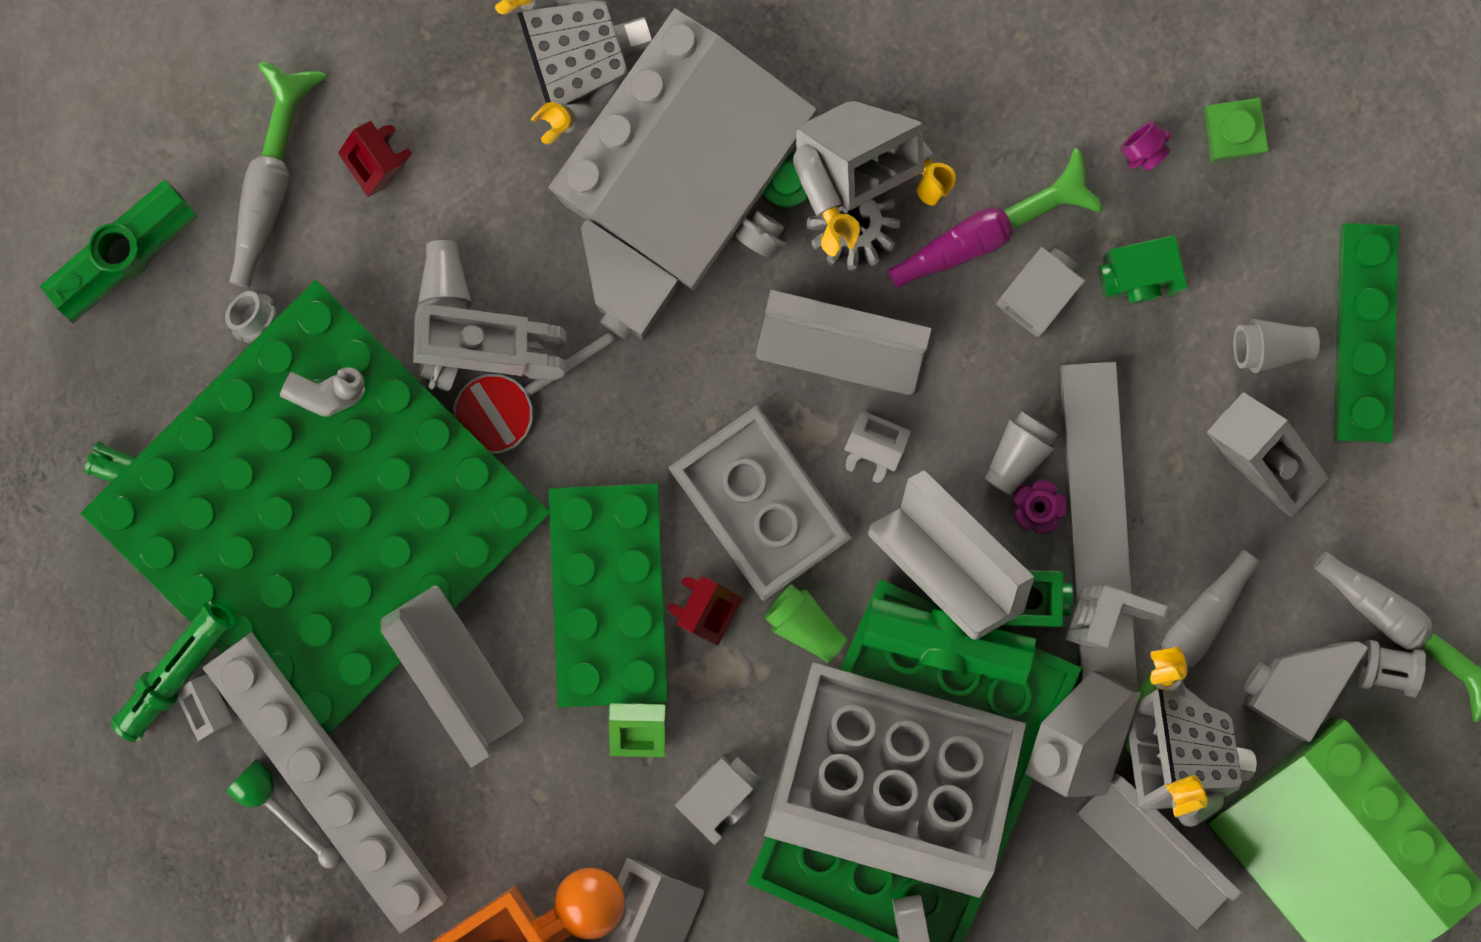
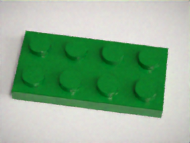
[548,483,668,708]

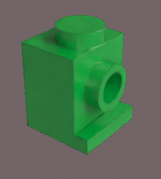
[1098,235,1188,304]
[1003,570,1073,627]

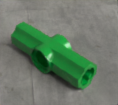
[40,179,199,323]
[861,598,1036,685]

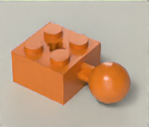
[430,868,625,942]

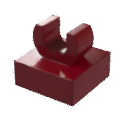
[338,121,412,197]
[668,576,743,646]

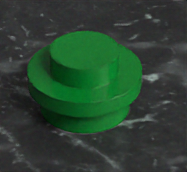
[763,153,808,208]

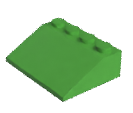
[1206,717,1481,942]

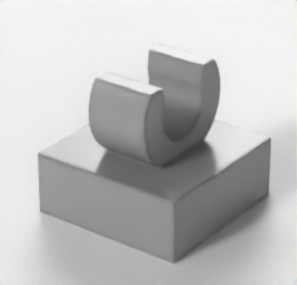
[844,410,911,483]
[177,674,237,741]

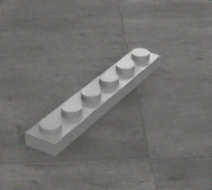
[202,632,448,934]

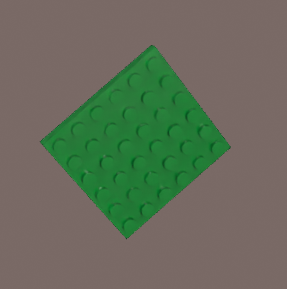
[79,279,550,735]

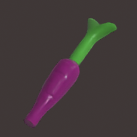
[887,148,1103,289]

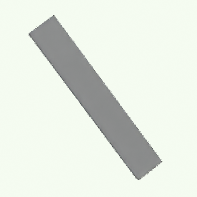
[1060,362,1138,690]

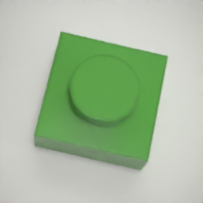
[1203,98,1269,162]
[609,703,666,757]

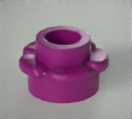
[1120,121,1171,171]
[1013,480,1067,534]

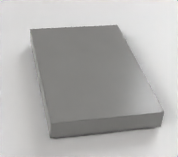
[668,405,852,601]

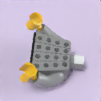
[495,0,652,144]
[793,101,956,257]
[1128,646,1257,827]

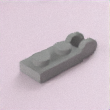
[413,304,567,380]

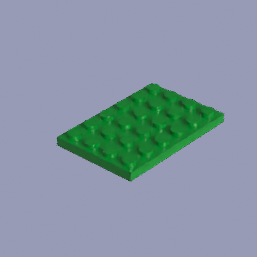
[747,579,1082,942]

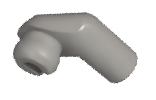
[280,367,365,417]

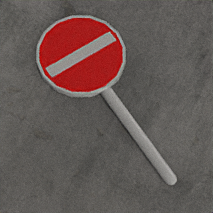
[453,333,614,454]

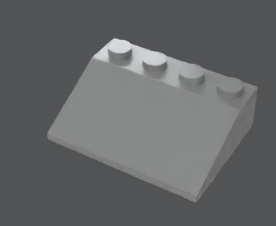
[548,8,819,291]
[764,662,1026,898]

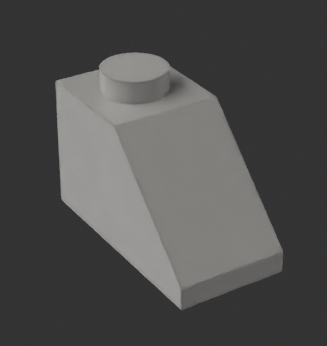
[581,219,679,340]
[1207,392,1329,518]
[1243,641,1368,742]
[1025,671,1141,797]

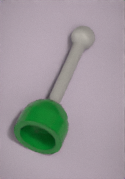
[225,759,340,868]

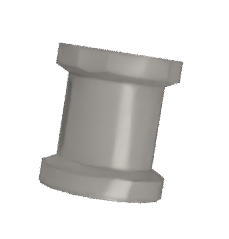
[1357,639,1426,698]

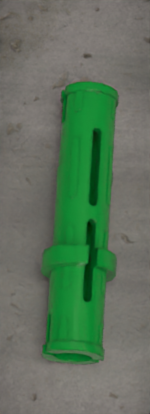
[110,601,235,742]

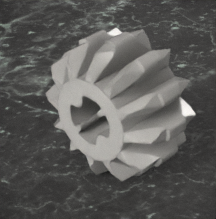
[807,196,900,271]

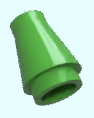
[764,585,847,663]

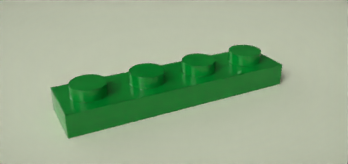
[1333,223,1399,444]

